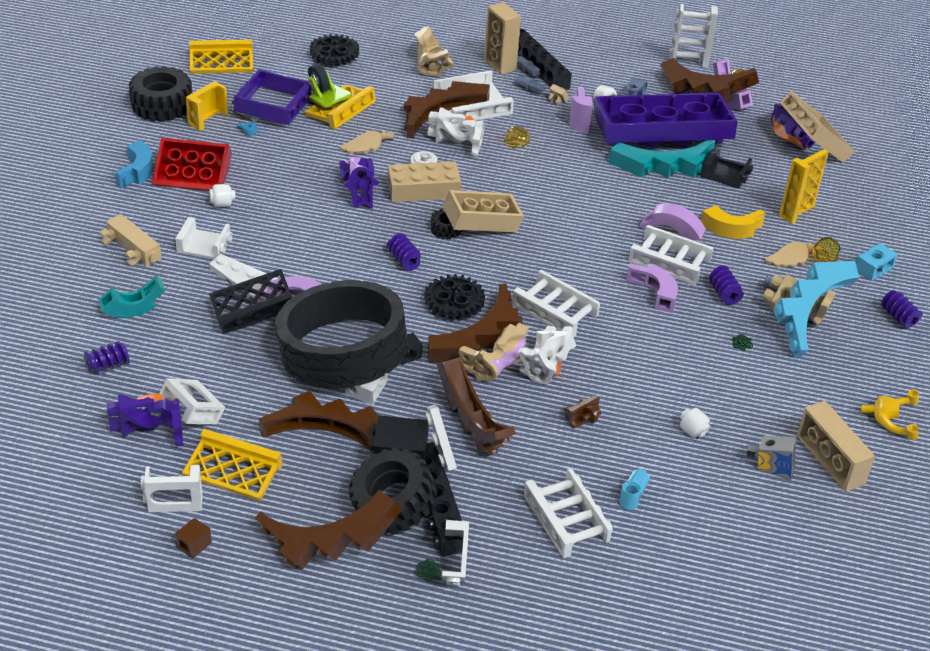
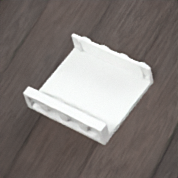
[433,70,514,121]

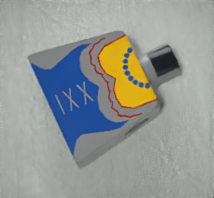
[747,436,797,480]

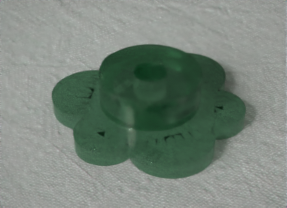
[732,334,753,351]
[416,559,441,581]

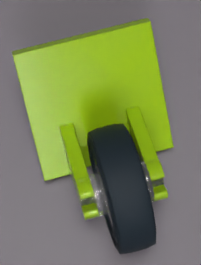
[308,64,352,108]

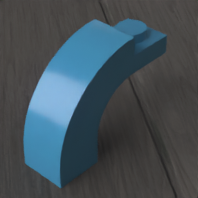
[115,139,153,189]

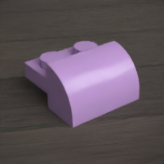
[569,87,593,133]

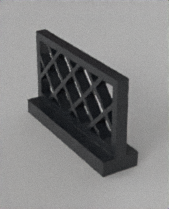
[209,269,293,334]

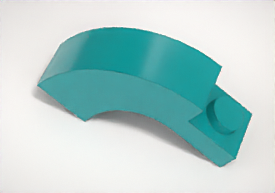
[98,275,165,318]

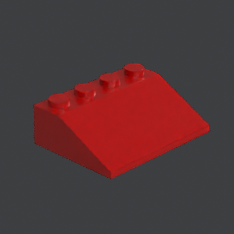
[152,137,232,191]

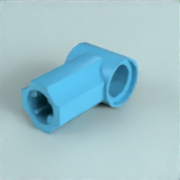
[619,468,650,510]

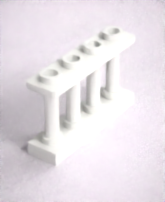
[669,4,718,67]
[629,225,713,285]
[512,270,600,337]
[524,468,613,558]

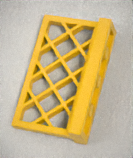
[189,40,253,74]
[304,84,376,129]
[779,149,829,224]
[182,429,283,501]

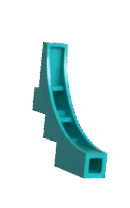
[609,139,715,178]

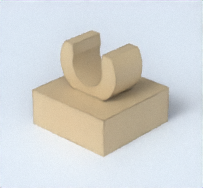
[549,84,569,105]

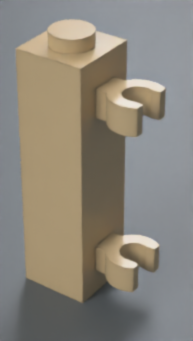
[100,214,162,267]

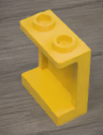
[186,81,228,131]

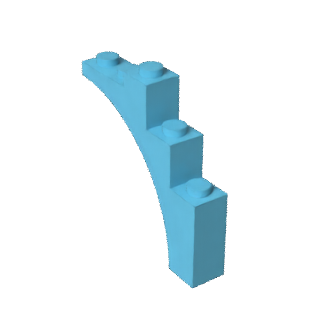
[774,261,860,358]

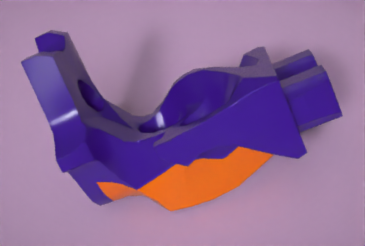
[771,103,815,150]
[107,393,184,446]

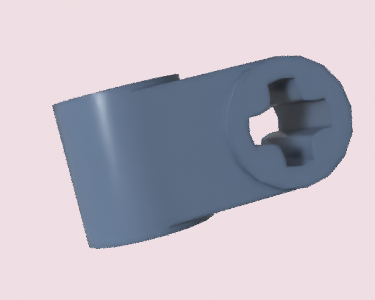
[626,78,647,95]

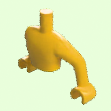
[861,389,919,441]

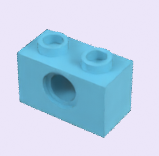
[856,243,898,281]

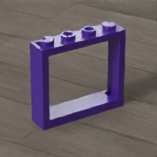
[232,69,312,126]

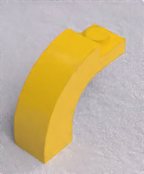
[701,205,765,239]

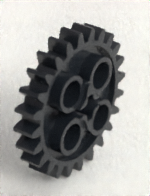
[310,34,359,67]
[424,274,485,321]

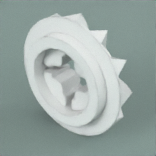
[411,151,437,163]

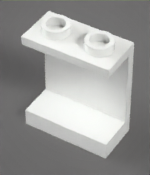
[175,217,232,260]
[442,520,469,586]

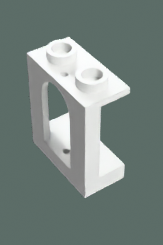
[159,378,225,424]
[141,465,203,512]

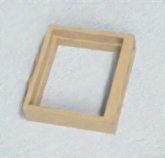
[780,91,855,163]

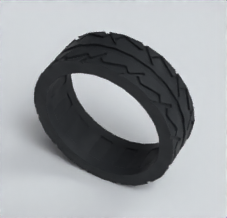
[275,280,408,389]

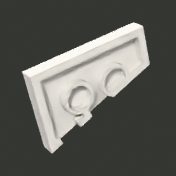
[425,405,457,471]

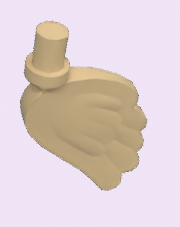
[340,131,394,154]
[765,242,820,267]

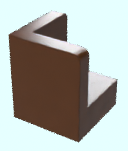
[175,518,212,559]

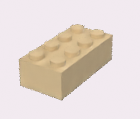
[484,2,521,75]
[388,161,461,202]
[443,190,524,232]
[797,401,875,492]

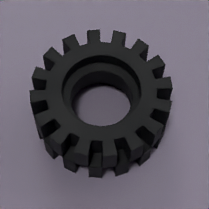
[431,209,462,239]

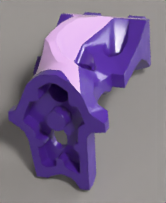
[339,157,379,208]

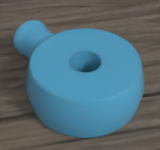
[238,122,258,136]

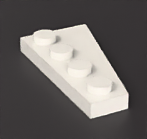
[209,254,278,302]

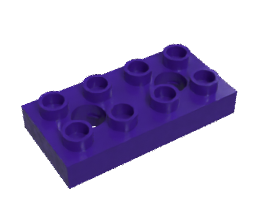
[593,93,738,147]

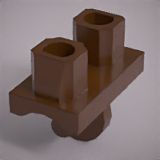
[564,395,602,429]

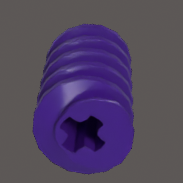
[387,233,421,271]
[709,265,744,305]
[881,290,923,328]
[84,341,130,375]

